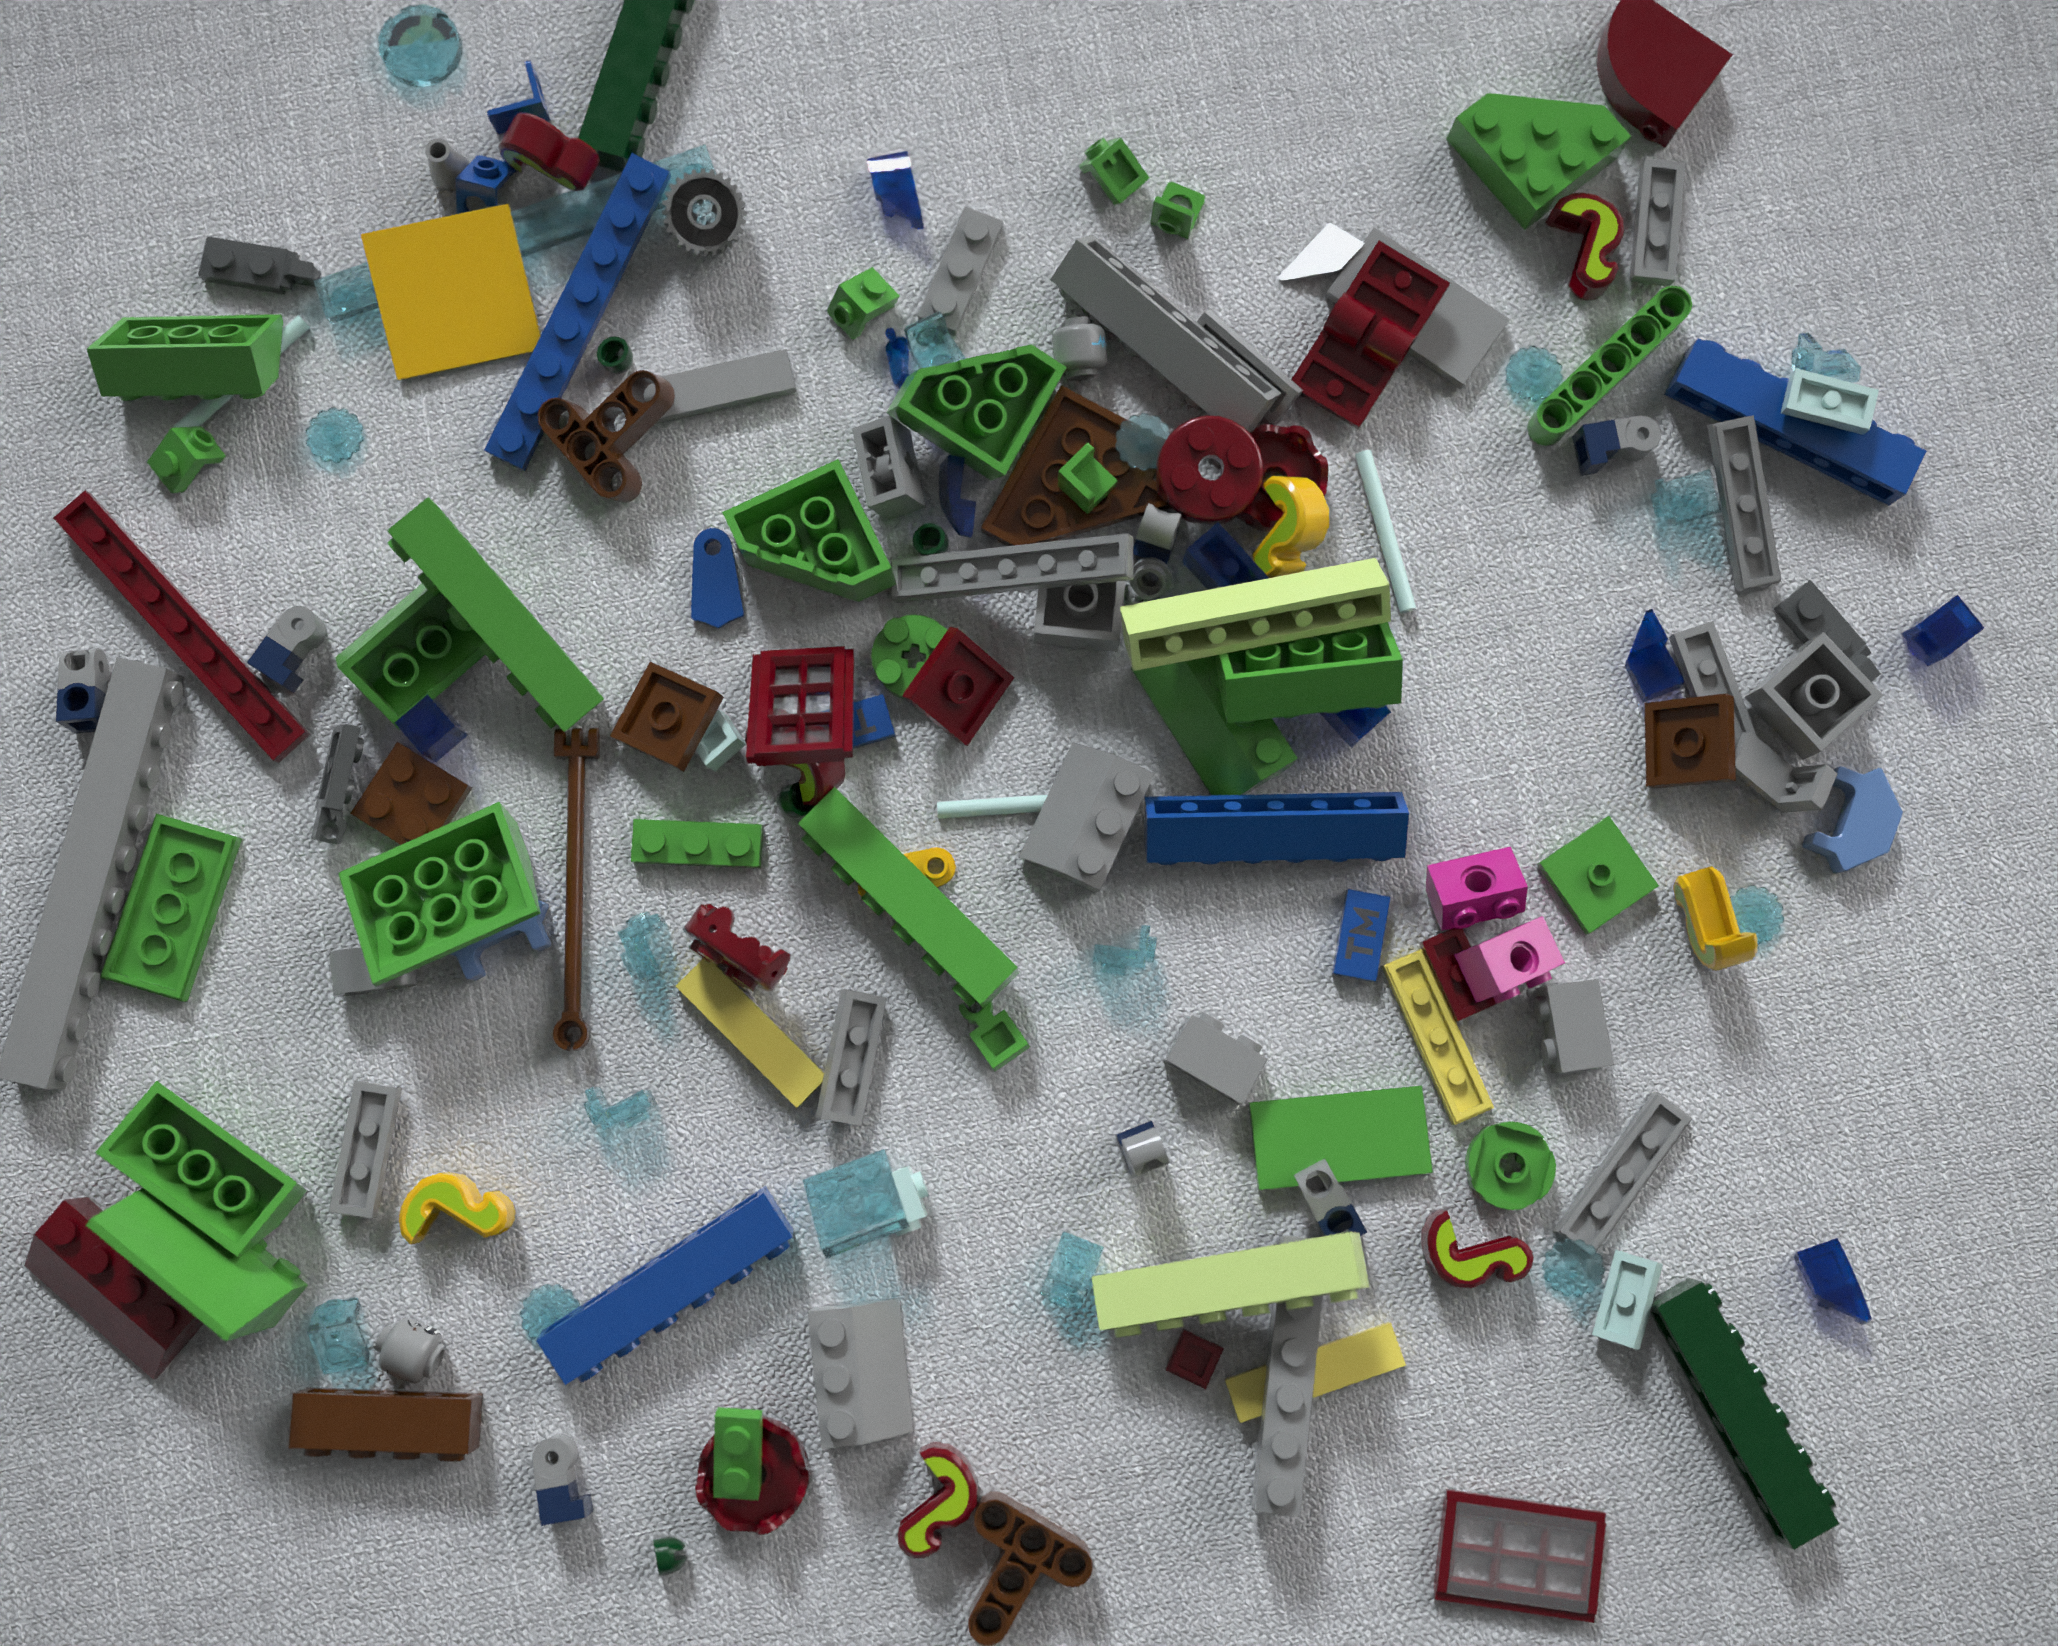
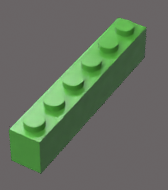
[387,496,604,732]
[798,787,1020,1009]

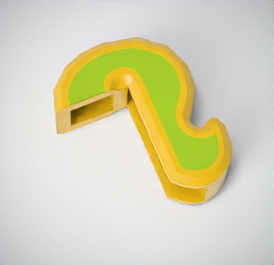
[1252,476,1329,579]
[1673,866,1758,971]
[399,1172,515,1245]

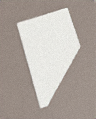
[1278,223,1364,281]

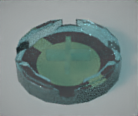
[378,4,463,87]

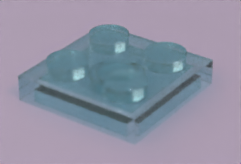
[803,1149,910,1259]

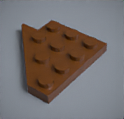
[981,385,1172,546]

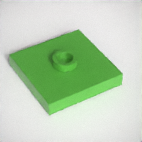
[1536,816,1659,934]

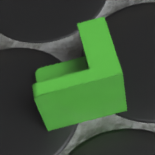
[1058,443,1118,514]

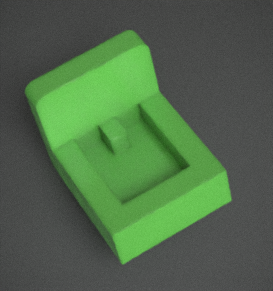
[827,267,900,339]
[147,426,226,494]

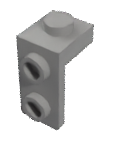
[1735,732,1838,813]

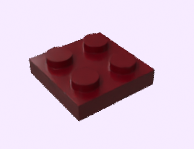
[902,626,1015,746]

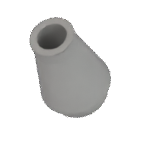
[425,138,469,191]

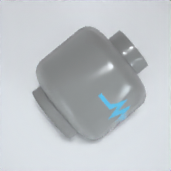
[1052,316,1108,381]

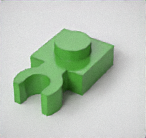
[958,1001,1030,1072]

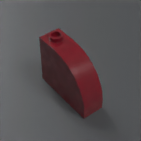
[1597,0,1733,148]

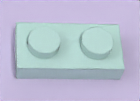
[1781,368,1879,435]
[1592,1250,1663,1350]

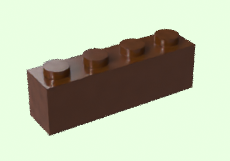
[289,1387,483,1462]

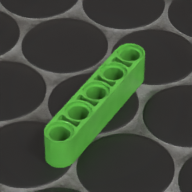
[1527,286,1692,446]

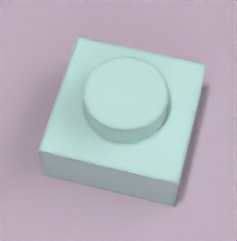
[696,710,746,772]

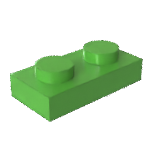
[713,1407,763,1500]

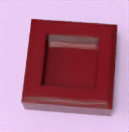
[1165,1328,1224,1389]

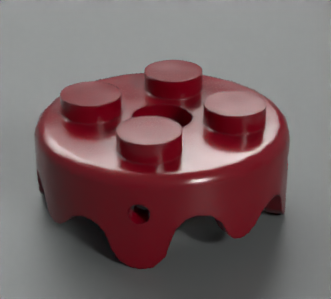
[1156,416,1263,525]
[1237,424,1329,532]
[683,904,791,992]
[695,1416,810,1535]

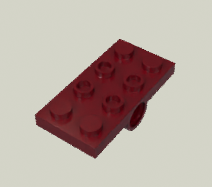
[1291,240,1450,430]

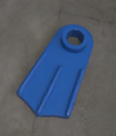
[691,528,745,629]

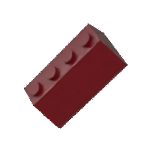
[24,1197,204,1380]

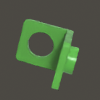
[1150,181,1205,239]

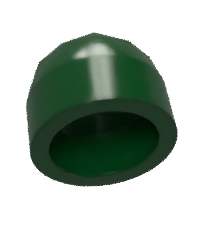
[597,336,633,374]
[913,523,949,556]
[777,782,814,818]
[653,1537,687,1577]

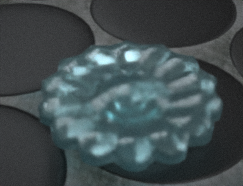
[1505,345,1563,402]
[306,407,364,464]
[1115,413,1171,471]
[1730,885,1784,944]
[1542,1238,1605,1297]
[520,1284,580,1340]

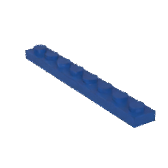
[484,153,671,471]

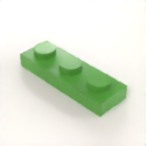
[631,819,763,869]

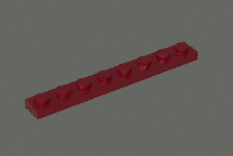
[53,490,311,763]

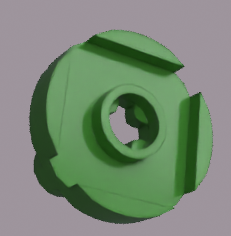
[871,615,947,700]
[1465,1121,1556,1210]

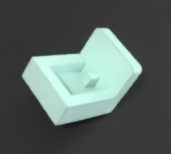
[881,1165,929,1236]

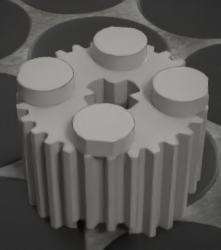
[662,169,747,257]

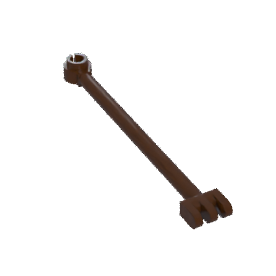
[553,728,600,1051]

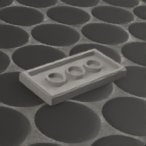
[1325,227,1510,389]

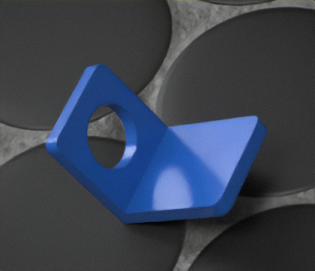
[487,60,551,134]
[456,155,516,214]

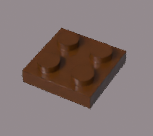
[610,662,724,772]
[1644,693,1736,789]
[350,742,472,845]

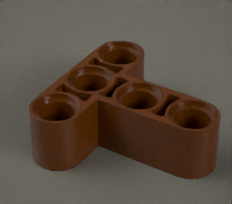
[538,370,675,503]
[968,1491,1093,1646]

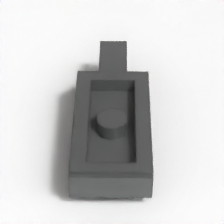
[198,236,321,294]
[1774,580,1881,682]
[311,724,364,844]

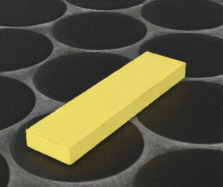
[1381,949,1494,1125]
[675,959,824,1108]
[1224,1322,1406,1423]

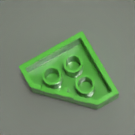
[1446,93,1631,230]
[886,344,1067,481]
[722,459,897,602]

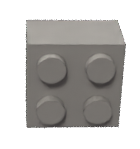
[1034,581,1125,652]
[1744,632,1884,760]

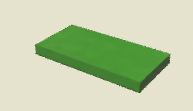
[100,814,242,1002]
[1248,1085,1433,1190]

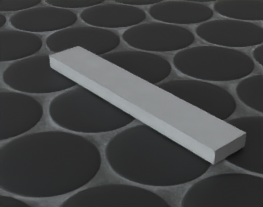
[891,533,1133,603]

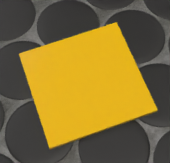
[361,204,541,380]

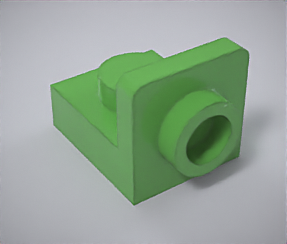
[1078,137,1150,205]

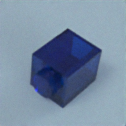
[1901,594,1984,666]
[394,695,468,762]

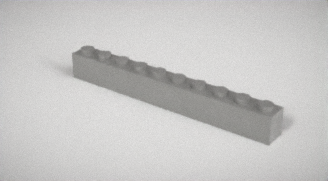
[0,657,183,1089]

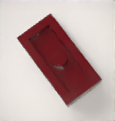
[1419,928,1496,1022]

